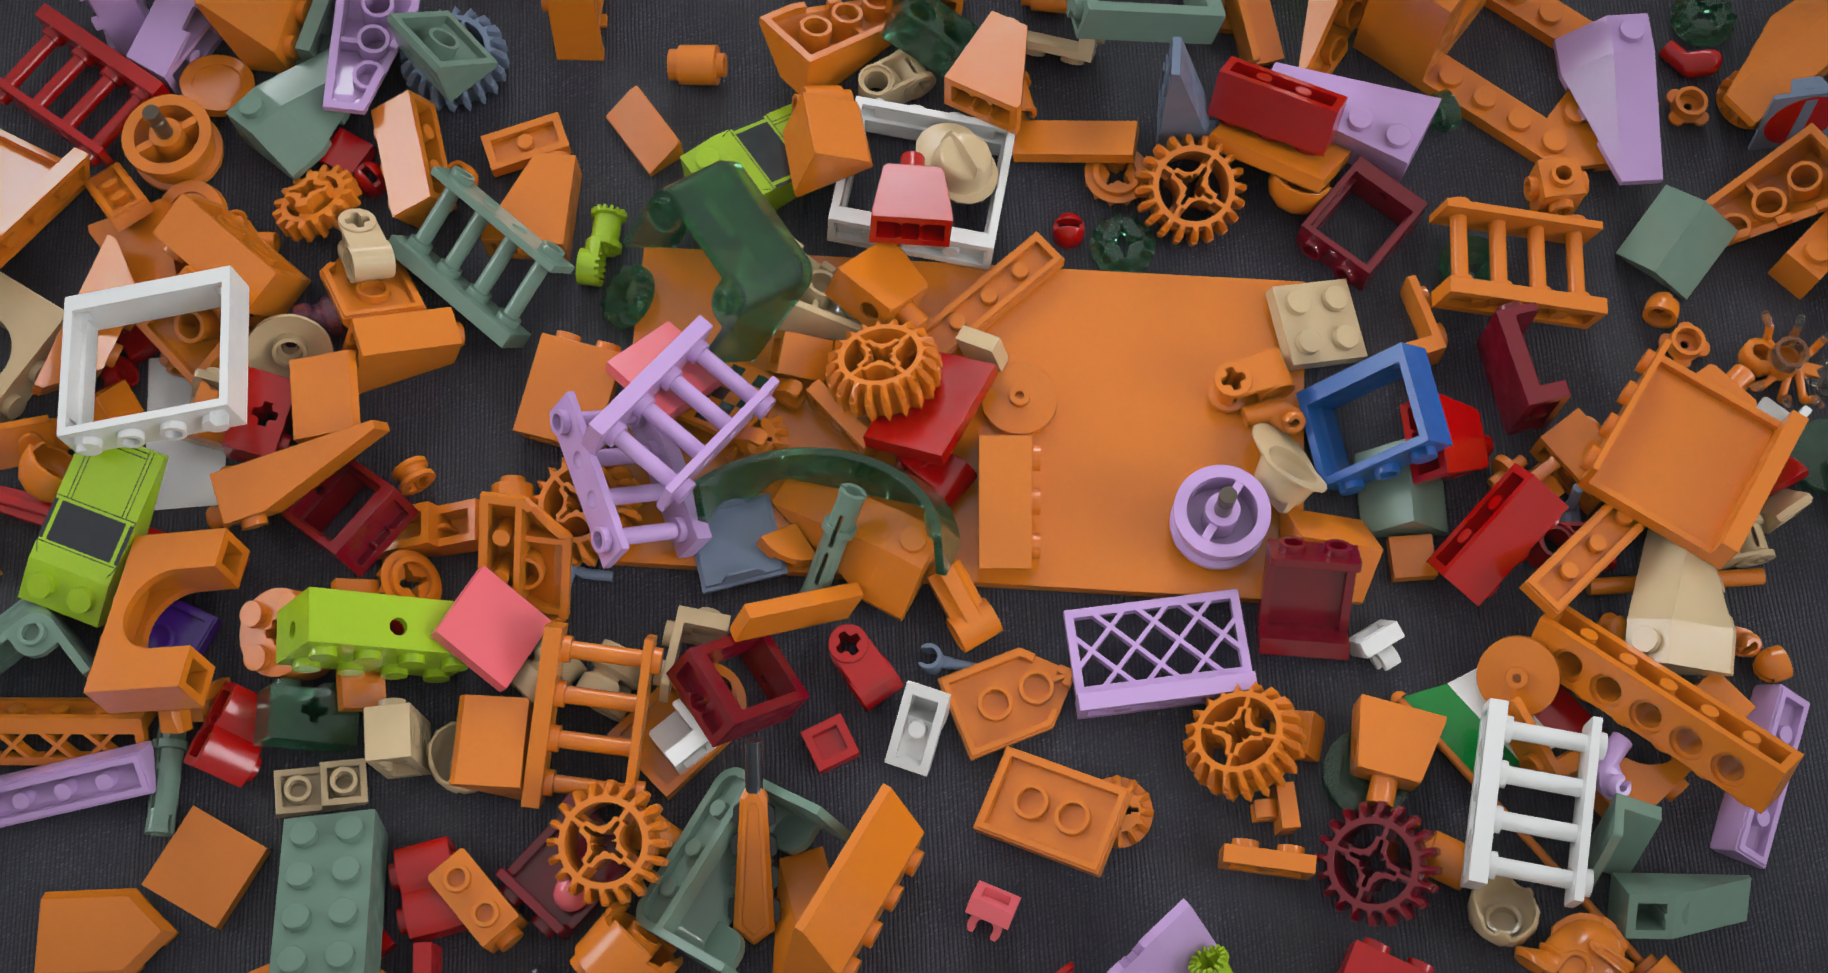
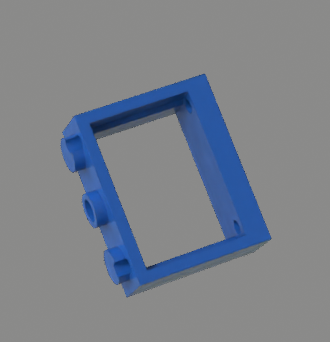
[1296,342,1453,496]

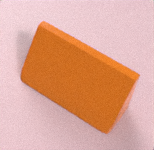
[606,85,684,177]

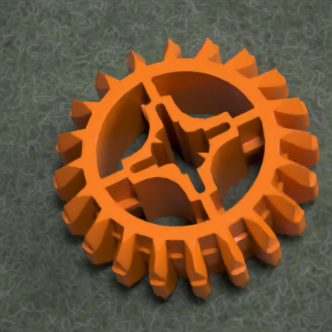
[1134,133,1247,246]
[825,318,943,422]
[530,457,645,567]
[1182,682,1307,802]
[546,779,672,907]

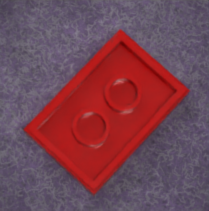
[863,352,998,466]

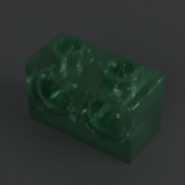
[880,0,978,77]

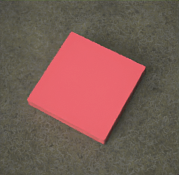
[605,321,723,419]
[430,566,551,692]

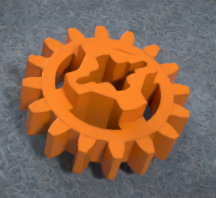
[272,165,362,242]

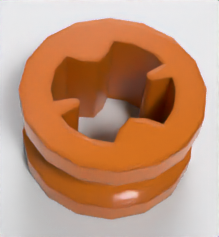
[391,455,436,496]

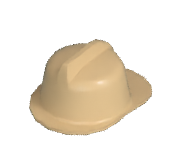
[916,122,998,204]
[1252,423,1327,514]

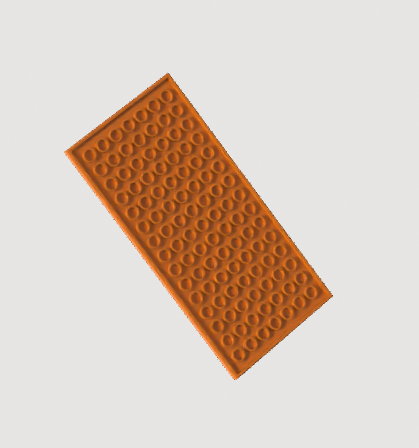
[614,247,1305,603]

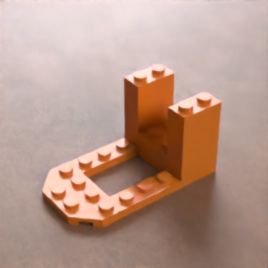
[1352,0,1659,172]

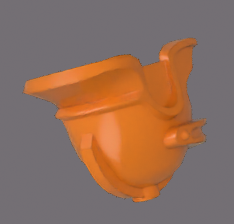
[1514,913,1635,973]

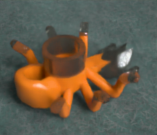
[1738,310,1828,409]

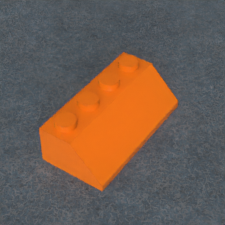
[783,783,925,973]

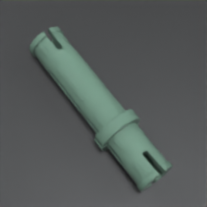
[799,483,867,593]
[144,723,190,837]

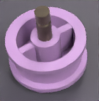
[1169,465,1271,570]

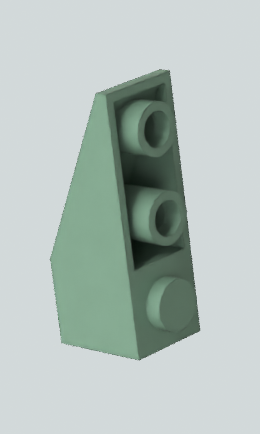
[1607,872,1751,939]

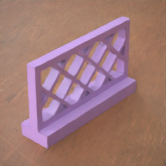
[1063,589,1257,720]

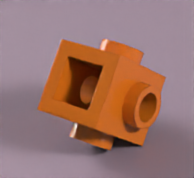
[1524,154,1589,216]

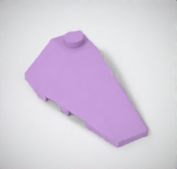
[322,0,420,115]
[1553,13,1663,186]
[1107,898,1216,973]

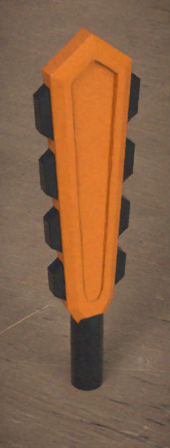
[728,738,781,945]

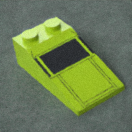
[680,104,797,239]
[18,446,169,627]

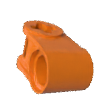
[1208,348,1295,414]

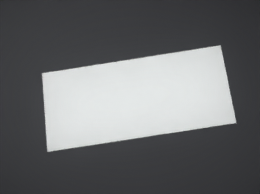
[146,358,226,510]

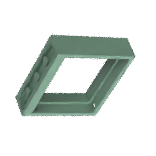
[1066,0,1226,45]

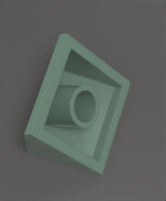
[387,10,498,102]
[1615,185,1738,300]
[1353,439,1448,537]

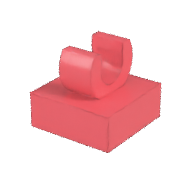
[965,880,1022,942]

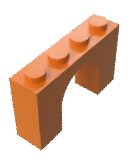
[83,528,250,714]

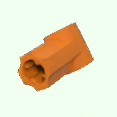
[925,559,1003,653]

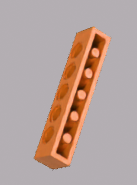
[1531,605,1804,814]

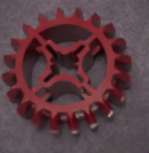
[1316,801,1443,927]

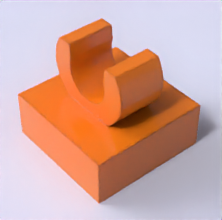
[1249,781,1301,836]

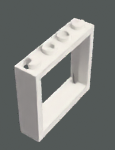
[827,96,1015,270]
[56,265,249,456]

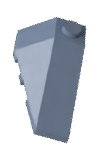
[1156,37,1216,148]

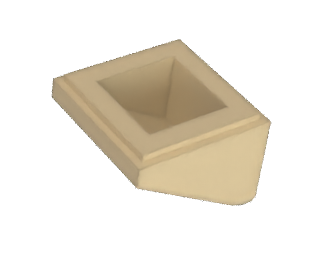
[1759,488,1813,534]

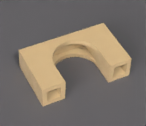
[0,272,64,423]

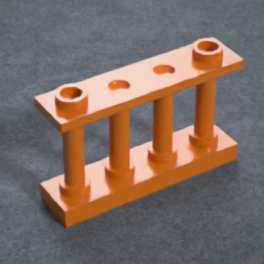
[1429,197,1608,330]
[521,621,664,814]

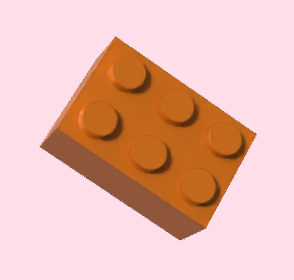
[152,193,311,319]

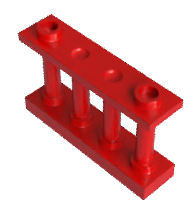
[0,3,171,168]

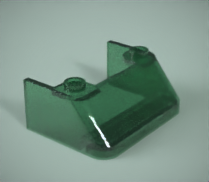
[623,160,813,363]

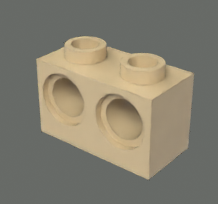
[364,698,431,779]

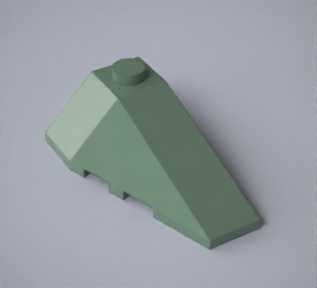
[226,48,351,181]

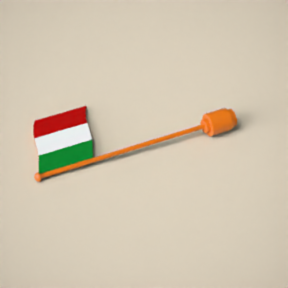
[1391,668,1682,973]

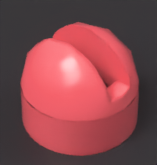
[553,878,587,912]

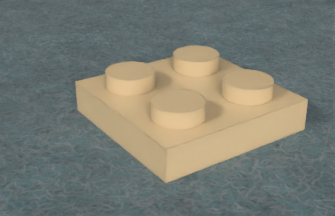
[1265,279,1368,371]

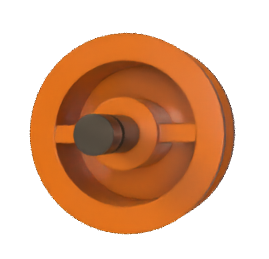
[121,94,224,192]

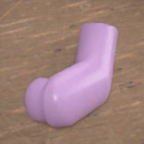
[1596,732,1632,800]

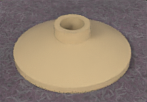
[248,314,333,378]

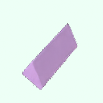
[1710,684,1810,869]
[0,741,156,828]

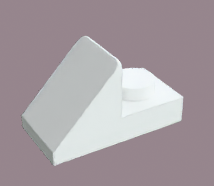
[884,680,951,777]

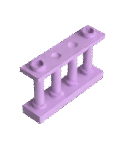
[581,315,780,512]
[549,391,712,569]

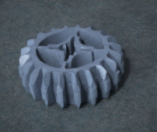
[399,6,510,113]

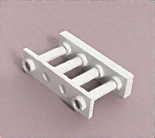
[1460,698,1608,908]

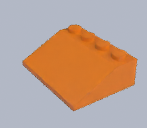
[194,0,313,73]

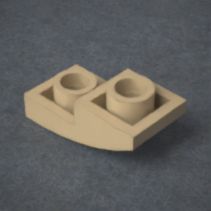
[274,758,368,818]

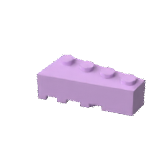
[1271,62,1442,183]

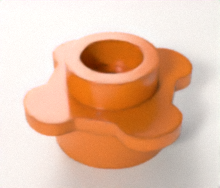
[1665,86,1709,126]
[1658,322,1710,368]

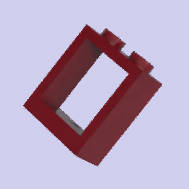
[1295,156,1428,291]
[281,459,419,578]
[666,635,810,748]

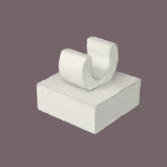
[1349,619,1405,671]

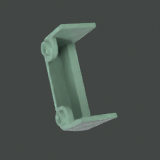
[0,599,95,677]
[636,767,852,973]

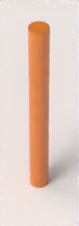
[1586,568,1766,596]

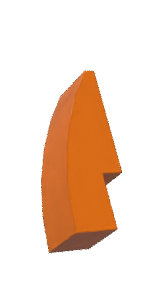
[378,498,480,559]

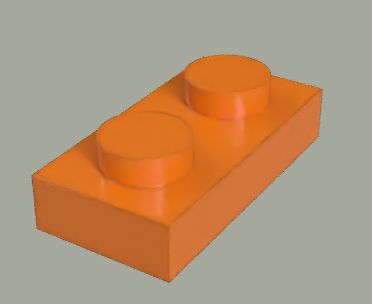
[480,112,572,178]
[1218,838,1317,880]

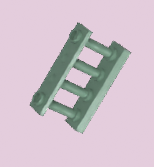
[388,166,575,348]

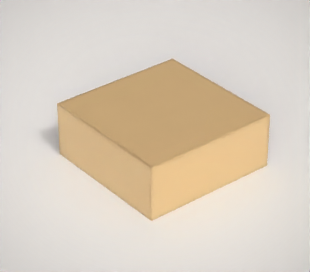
[955,325,1009,372]

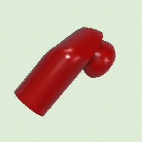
[1658,40,1723,78]

